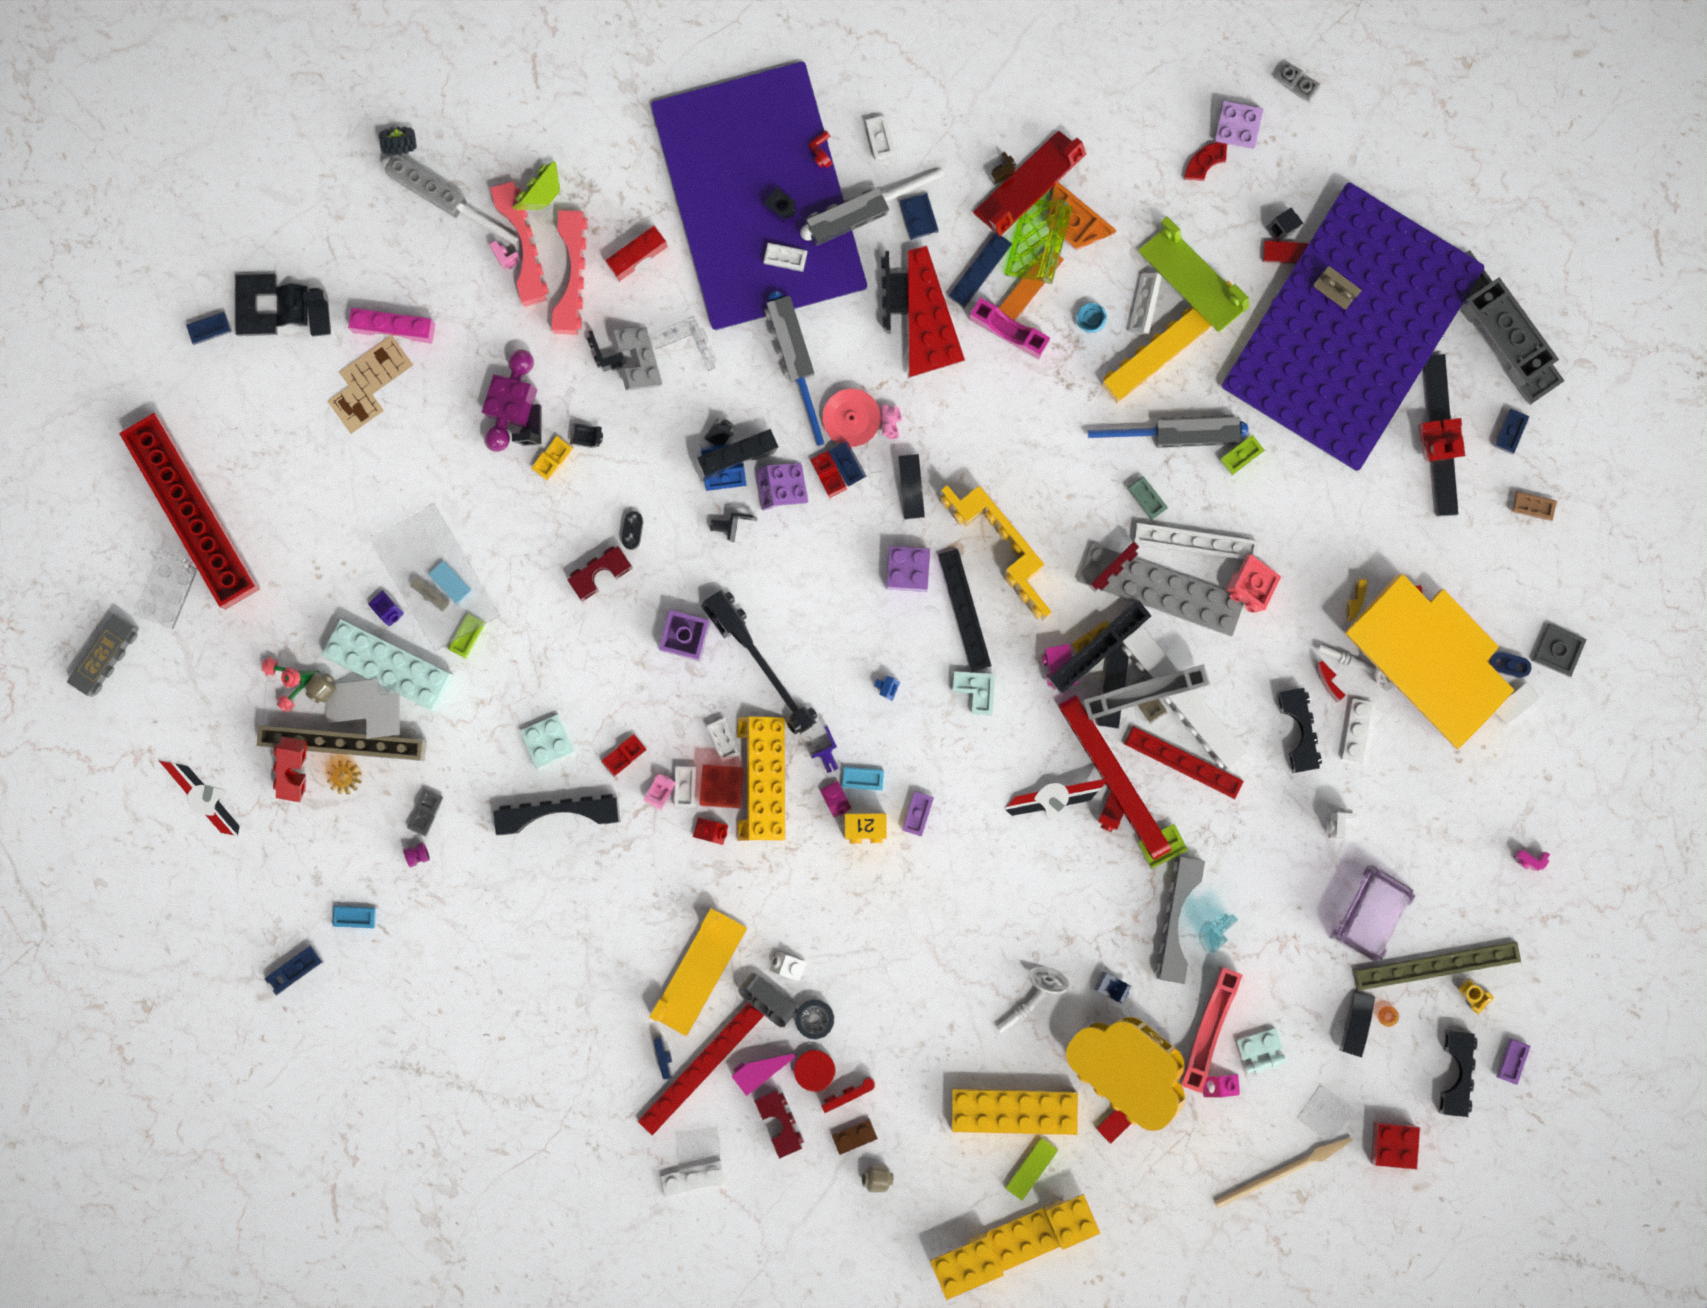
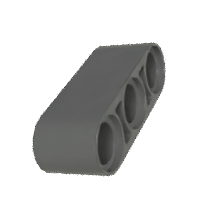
[738,973,797,1027]

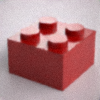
[1371,1122,1420,1170]

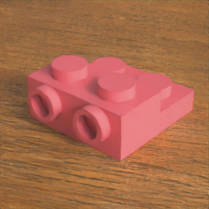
[1226,554,1281,613]

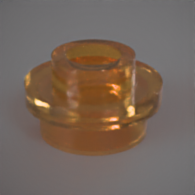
[1378,1006,1399,1027]

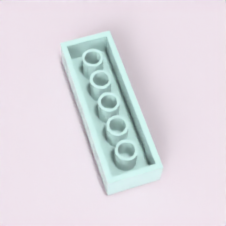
[321,619,453,712]

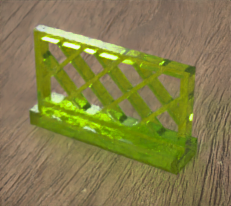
[1004,200,1073,284]

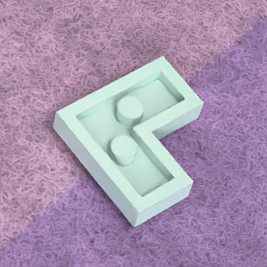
[953,671,995,715]

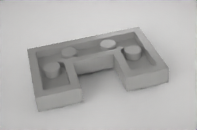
[610,327,662,391]

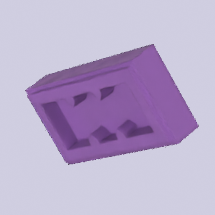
[1496,1038,1531,1085]

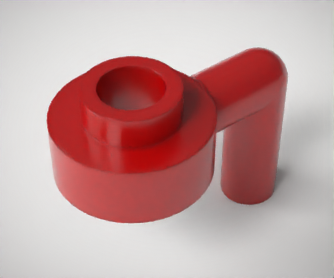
[808,130,832,169]

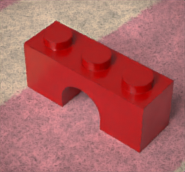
[605,225,668,282]
[273,737,307,803]

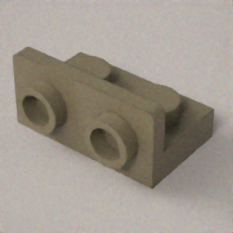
[1313,266,1362,310]

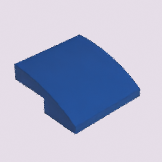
[701,444,747,491]

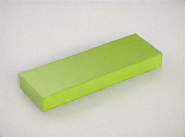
[1005,1137,1058,1201]

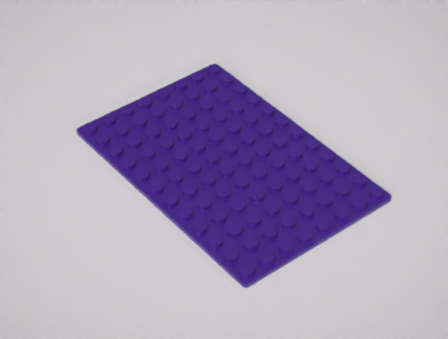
[651,61,868,330]
[1221,182,1485,471]

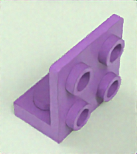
[755,463,808,510]

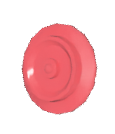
[822,388,881,447]

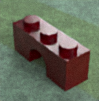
[567,546,633,602]
[754,1089,804,1159]

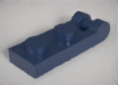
[264,945,323,996]

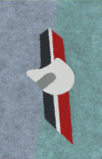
[159,761,240,836]
[1004,778,1110,821]

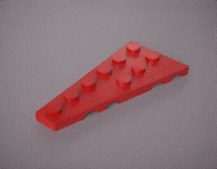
[906,245,965,378]

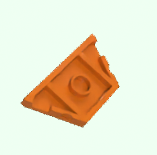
[1045,182,1117,250]

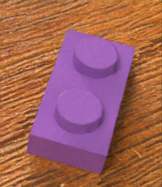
[902,791,934,837]

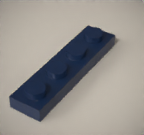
[948,233,1012,309]

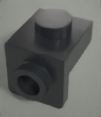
[704,417,735,446]
[570,424,603,448]

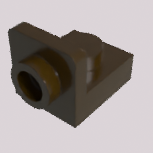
[990,152,1016,185]

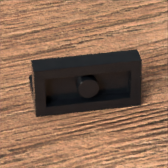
[277,283,308,327]

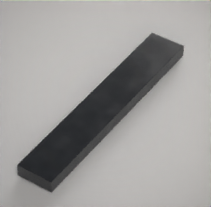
[939,549,992,672]

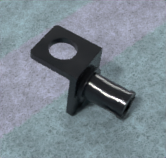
[710,513,758,543]

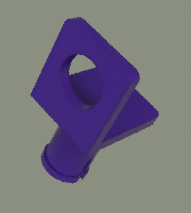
[810,724,839,773]

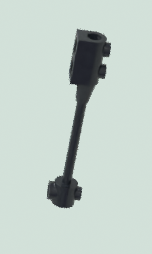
[701,590,818,735]

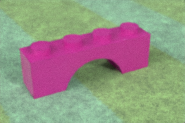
[969,297,1050,360]
[348,308,435,343]

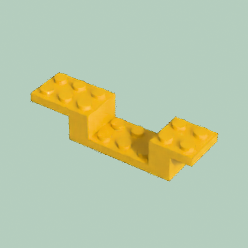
[940,485,1052,621]
[930,1193,1101,1301]

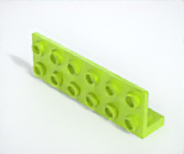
[1139,216,1249,332]

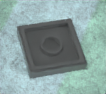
[1532,623,1587,677]

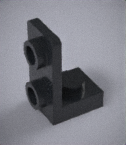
[512,404,542,446]

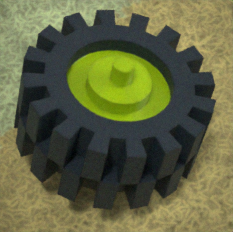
[378,126,417,156]

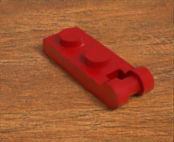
[821,1077,875,1113]

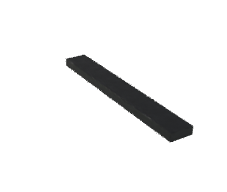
[1424,354,1459,517]

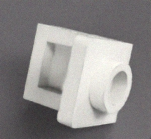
[770,951,806,981]

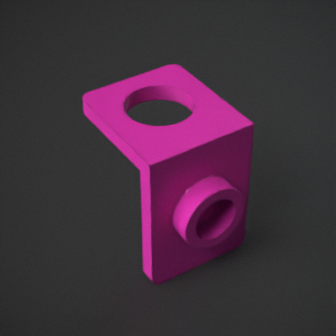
[1203,1074,1240,1098]

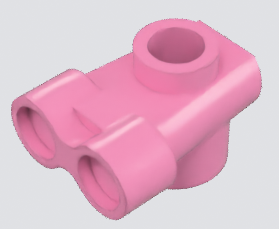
[880,405,902,439]

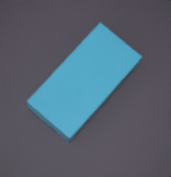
[842,767,884,791]

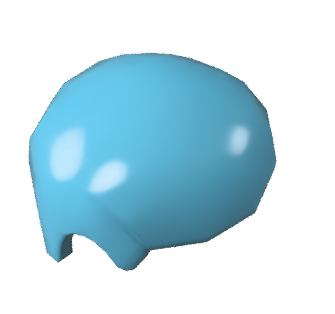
[1076,303,1107,333]

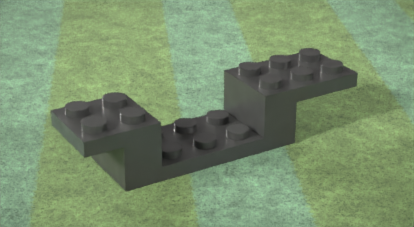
[1460,250,1565,405]

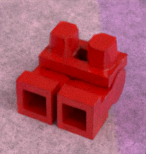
[1418,418,1466,462]

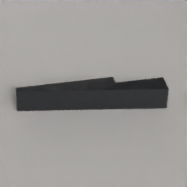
[1048,600,1152,694]

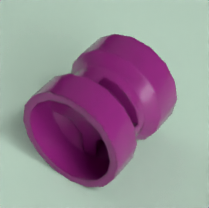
[403,842,430,868]

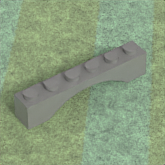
[1084,664,1210,720]
[1155,857,1205,984]

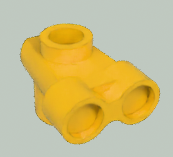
[1458,979,1494,1014]

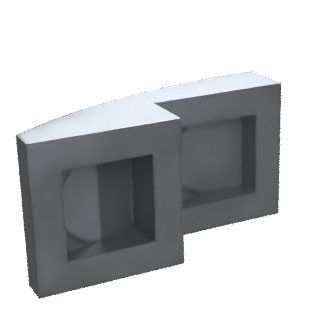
[407,789,443,837]

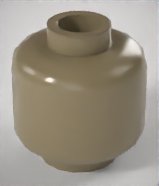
[305,672,336,703]
[862,1165,894,1192]

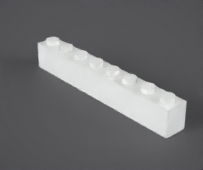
[1121,626,1247,769]

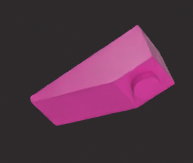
[731,1053,796,1096]

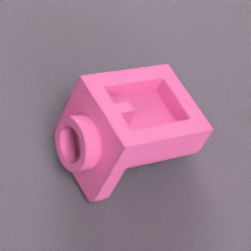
[489,241,521,270]

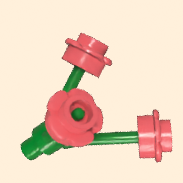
[261,657,320,712]

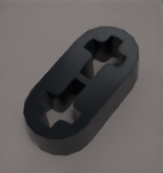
[622,511,644,550]

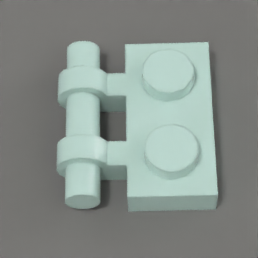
[1236,1028,1287,1074]

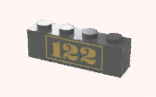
[67,614,139,697]

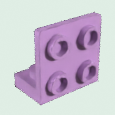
[1215,100,1264,149]

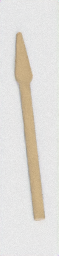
[1214,1137,1353,1208]

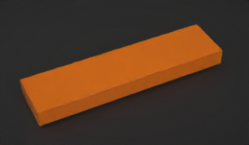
[999,247,1064,321]

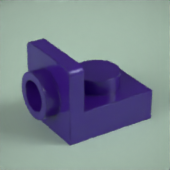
[368,590,404,627]

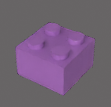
[887,546,930,592]
[659,610,711,662]

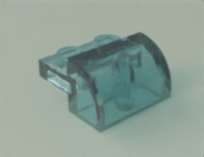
[1199,913,1238,954]

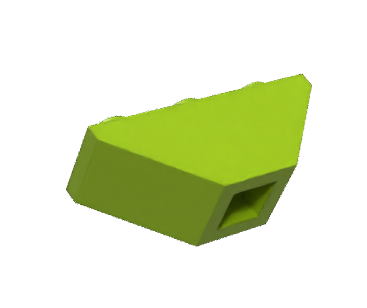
[513,161,560,211]

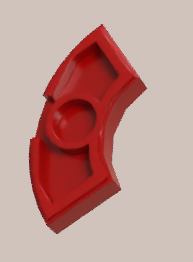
[1184,142,1227,181]

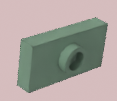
[1127,476,1168,521]

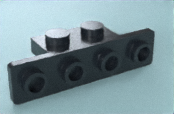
[881,251,908,334]

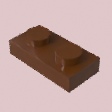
[832,1119,878,1155]

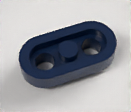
[1489,652,1532,678]

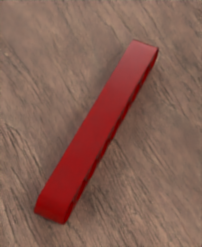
[1058,694,1172,861]

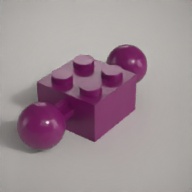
[481,349,538,452]

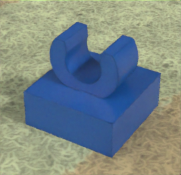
[874,676,900,701]

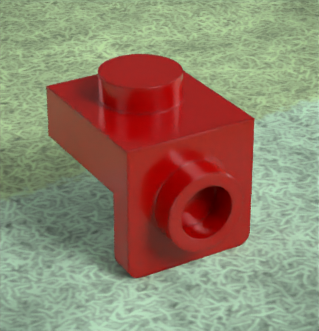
[693,817,728,845]

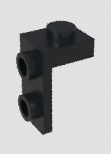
[303,288,331,337]
[587,330,626,372]

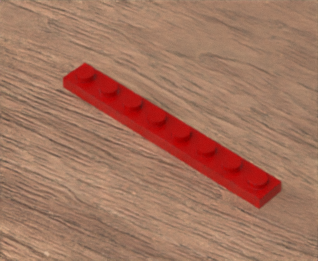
[637,1002,764,1136]

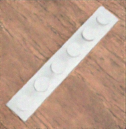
[1134,523,1259,560]

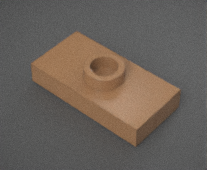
[1511,491,1557,521]

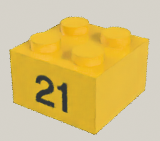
[845,814,887,844]

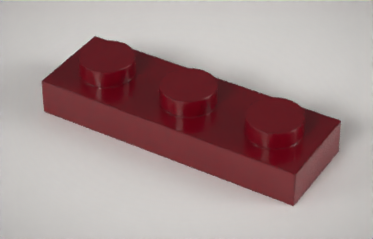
[1089,541,1139,592]

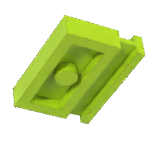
[1138,824,1188,869]

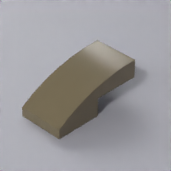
[1131,676,1167,724]

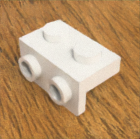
[1326,809,1358,839]

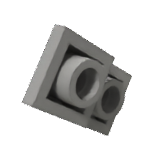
[1275,61,1321,103]

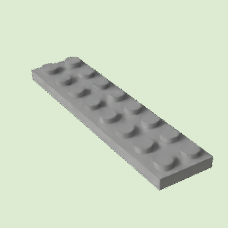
[1078,543,1244,637]

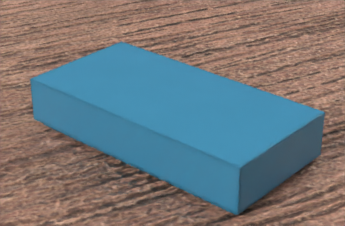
[333,906,376,929]

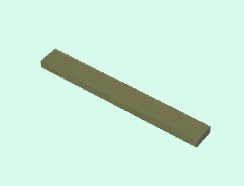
[1354,941,1521,991]

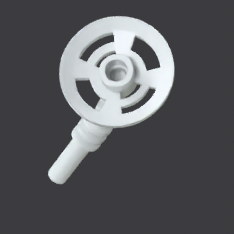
[1317,644,1394,691]
[997,967,1069,1034]

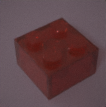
[699,764,745,809]

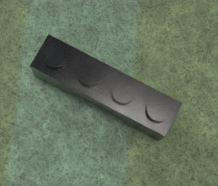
[693,429,779,482]
[1277,688,1322,774]
[1439,1030,1478,1117]

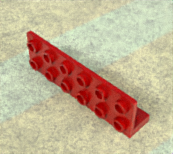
[973,131,1086,237]

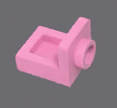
[643,773,675,810]

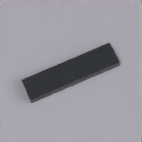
[1098,646,1129,729]

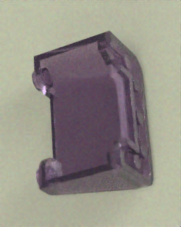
[1330,865,1415,962]

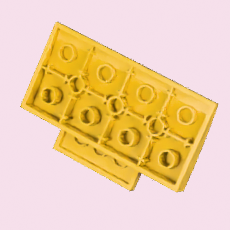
[1344,574,1514,749]

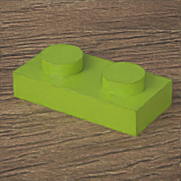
[1220,435,1265,476]

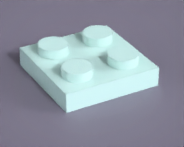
[520,715,574,768]

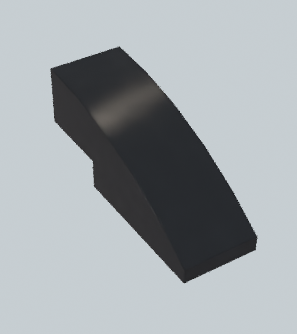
[898,454,925,520]
[1339,991,1375,1058]

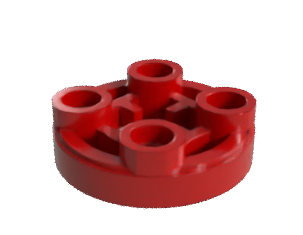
[794,1050,836,1092]

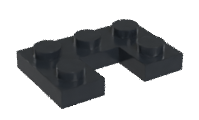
[235,274,278,336]

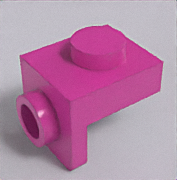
[820,781,852,818]
[1514,850,1550,871]

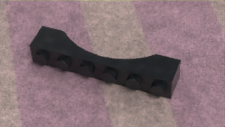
[493,794,621,836]

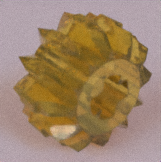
[327,760,362,795]

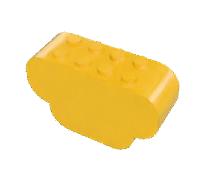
[1066,1017,1186,1131]

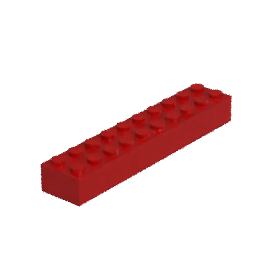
[119,413,260,610]

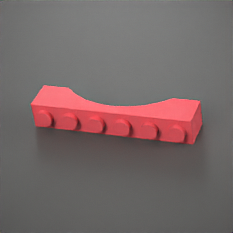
[490,182,549,307]
[552,210,588,335]
[1179,967,1243,1093]

